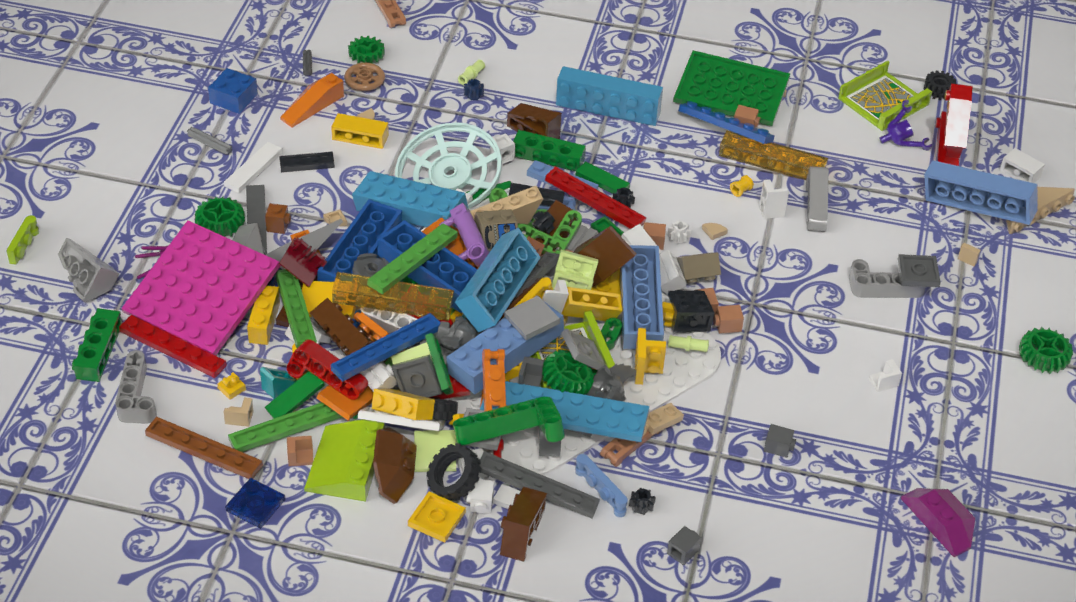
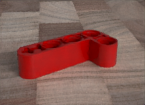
[287,339,368,400]

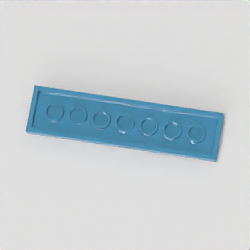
[480,381,649,442]

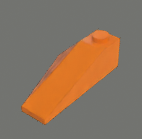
[280,73,344,127]

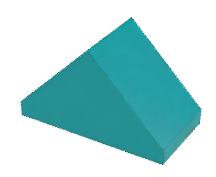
[260,367,296,399]

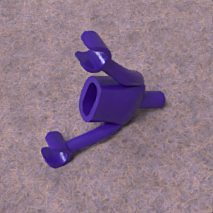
[879,100,932,151]

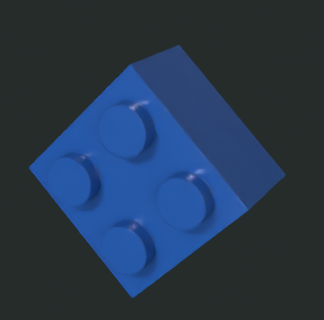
[208,68,258,114]

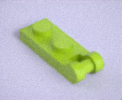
[6,215,39,265]

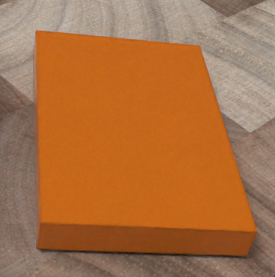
[317,385,374,421]

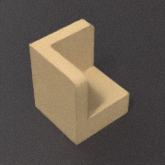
[224,397,254,427]

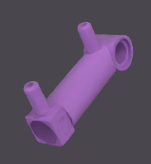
[439,203,490,268]

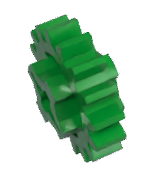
[348,36,385,64]

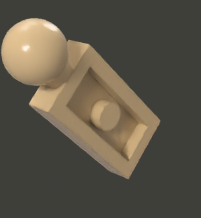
[643,403,684,436]

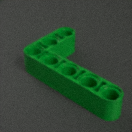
[453,396,565,445]

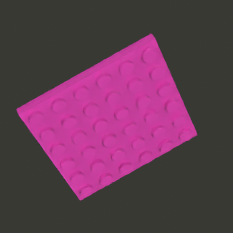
[121,220,281,355]

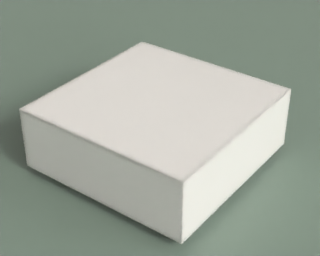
[493,484,521,509]

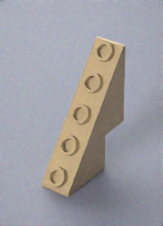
[470,186,543,224]
[1006,187,1075,234]

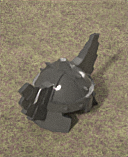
[437,316,487,352]
[586,363,636,401]

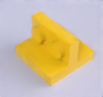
[635,328,666,385]

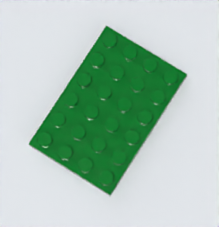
[673,50,790,126]

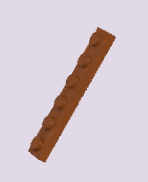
[145,416,263,480]

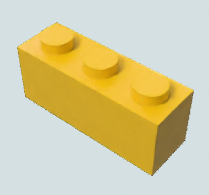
[331,113,389,149]
[247,286,280,345]
[561,287,623,321]
[371,389,435,420]

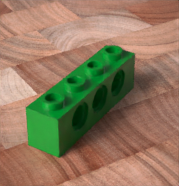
[513,130,586,171]
[72,308,122,382]

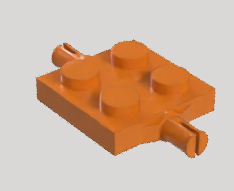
[353,312,405,353]

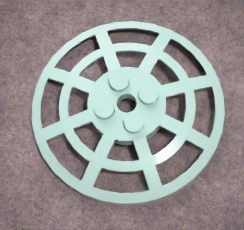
[395,122,502,208]

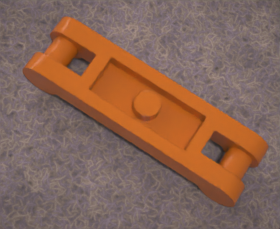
[482,349,506,412]

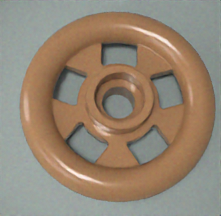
[344,63,385,91]

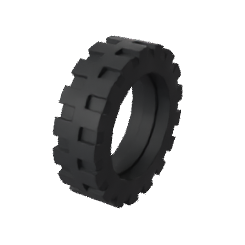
[426,443,481,501]

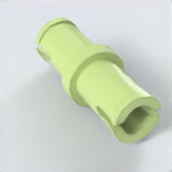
[458,60,485,85]
[668,335,709,352]

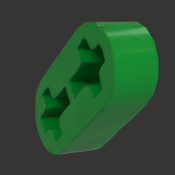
[601,318,622,350]

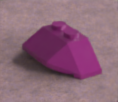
[901,488,975,557]

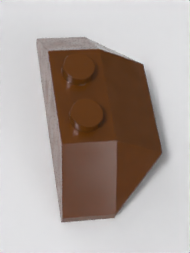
[373,427,417,504]

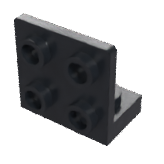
[668,290,715,332]

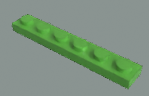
[367,223,458,294]
[275,270,317,348]
[228,402,342,452]

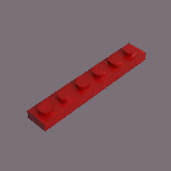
[545,166,647,229]
[119,315,227,378]

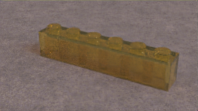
[719,130,828,180]
[332,272,454,321]

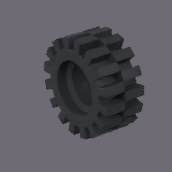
[923,70,956,100]
[430,398,458,420]

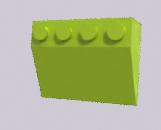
[304,419,385,502]

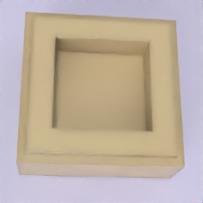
[958,243,981,266]

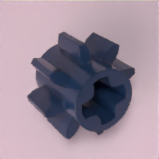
[464,79,484,100]

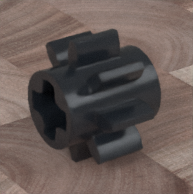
[612,187,635,208]
[532,211,555,234]
[629,488,656,515]

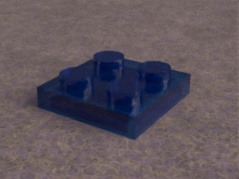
[225,477,285,529]

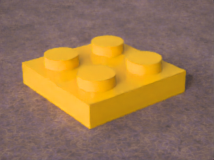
[408,491,466,543]

